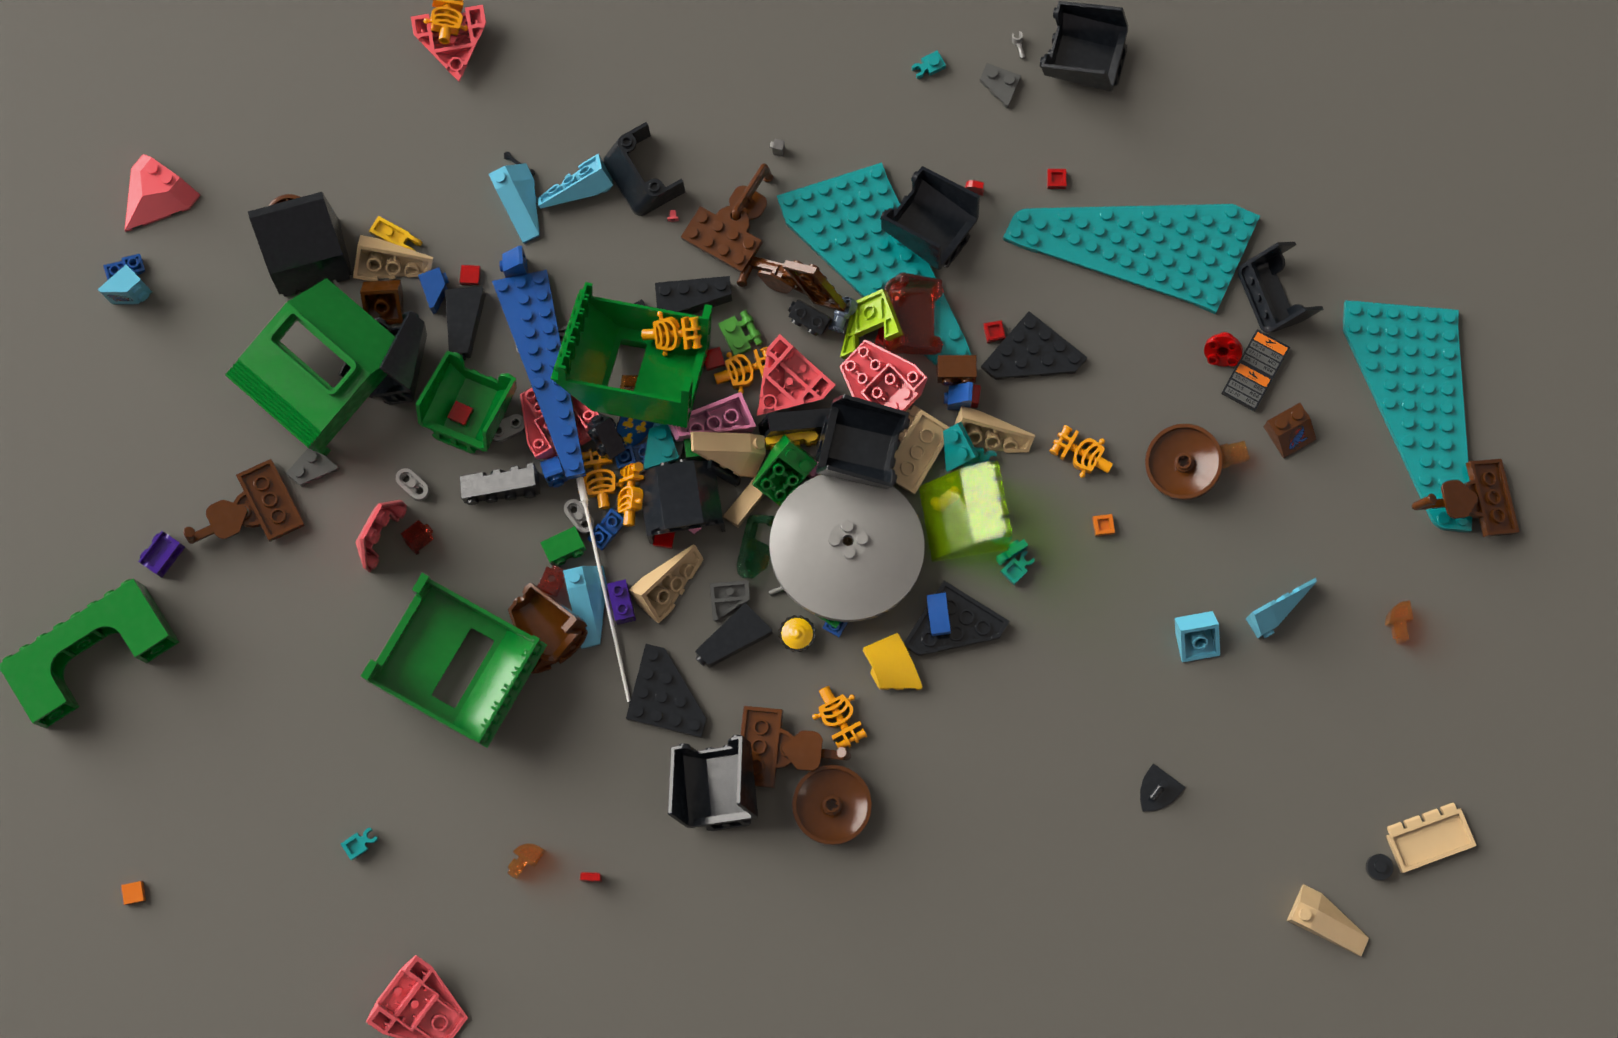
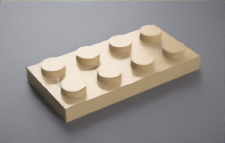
[893,410,949,495]

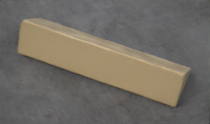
[723,472,765,528]

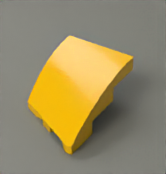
[863,633,923,690]

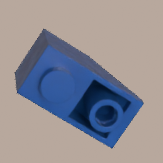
[540,455,568,488]

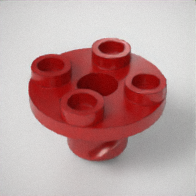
[1204,332,1243,367]

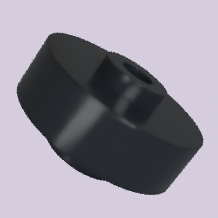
[1366,854,1393,880]

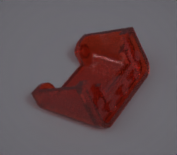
[883,272,943,355]

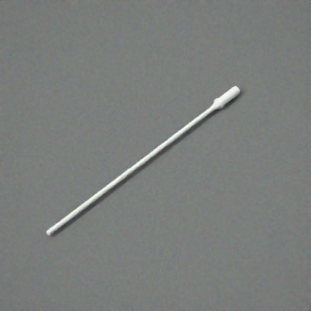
[576,477,631,702]

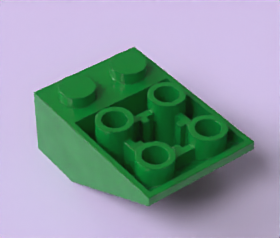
[752,434,817,506]

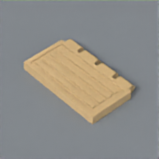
[1386,803,1477,873]

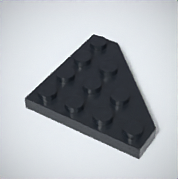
[981,311,1087,380]
[904,580,1010,656]
[626,644,707,738]

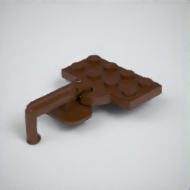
[681,163,773,274]
[736,257,847,311]
[183,459,305,544]
[1412,459,1520,537]
[740,706,851,788]

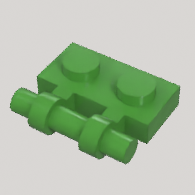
[718,310,763,356]

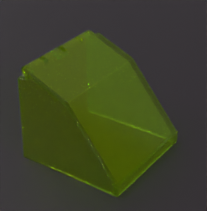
[919,461,1012,562]

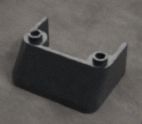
[604,122,685,216]
[1238,242,1324,333]

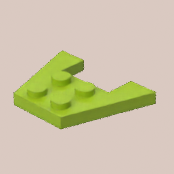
[840,289,903,360]

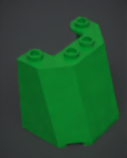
[416,350,517,454]

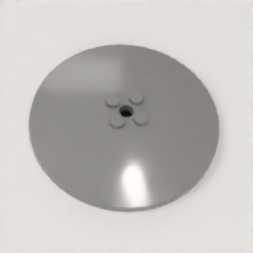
[769,475,924,622]

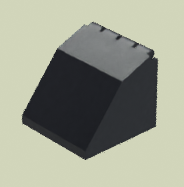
[248,192,352,297]

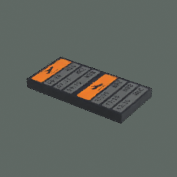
[1221,329,1290,412]

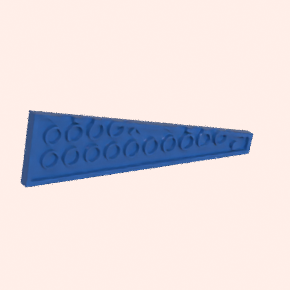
[492,270,586,480]

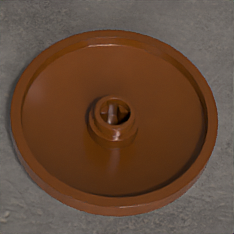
[1145,424,1223,500]
[792,765,872,845]

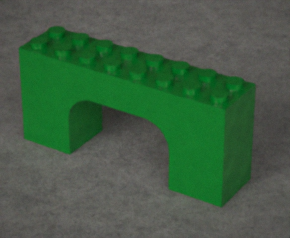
[0,579,180,728]

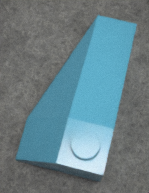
[537,154,613,209]
[489,163,540,244]
[563,566,607,649]
[1246,578,1317,638]

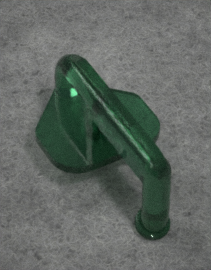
[737,515,775,579]

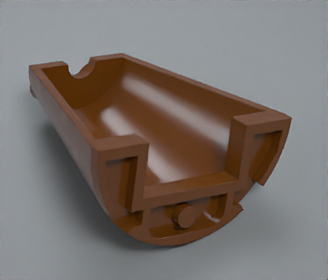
[508,582,588,674]

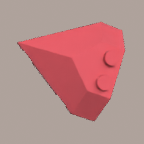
[411,5,486,82]
[125,154,201,232]
[757,334,836,416]

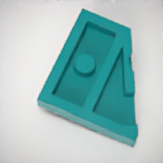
[943,422,979,472]
[643,424,680,470]

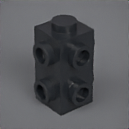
[788,300,832,336]
[586,414,626,460]

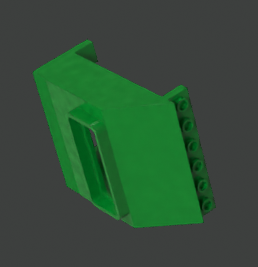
[225,278,395,456]
[550,282,713,428]
[361,573,547,748]

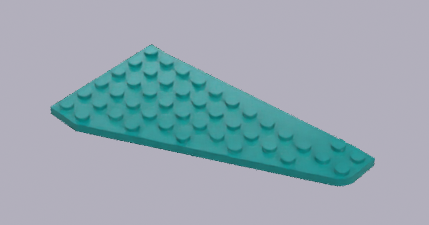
[777,162,971,366]
[1003,204,1260,314]
[1343,300,1472,533]

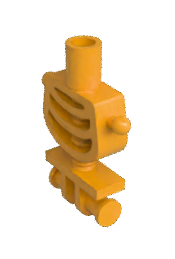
[423,0,468,44]
[641,311,702,357]
[714,347,768,394]
[1049,425,1113,478]
[578,448,624,510]
[617,462,644,527]
[812,686,867,748]

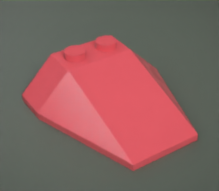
[366,955,468,1038]

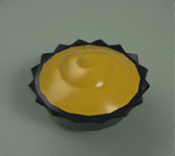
[778,615,816,652]

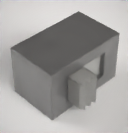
[770,139,785,157]

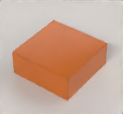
[1092,514,1115,536]
[121,881,146,905]

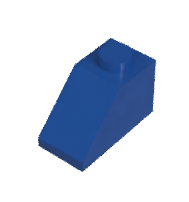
[499,246,528,278]
[418,268,449,314]
[944,382,973,411]

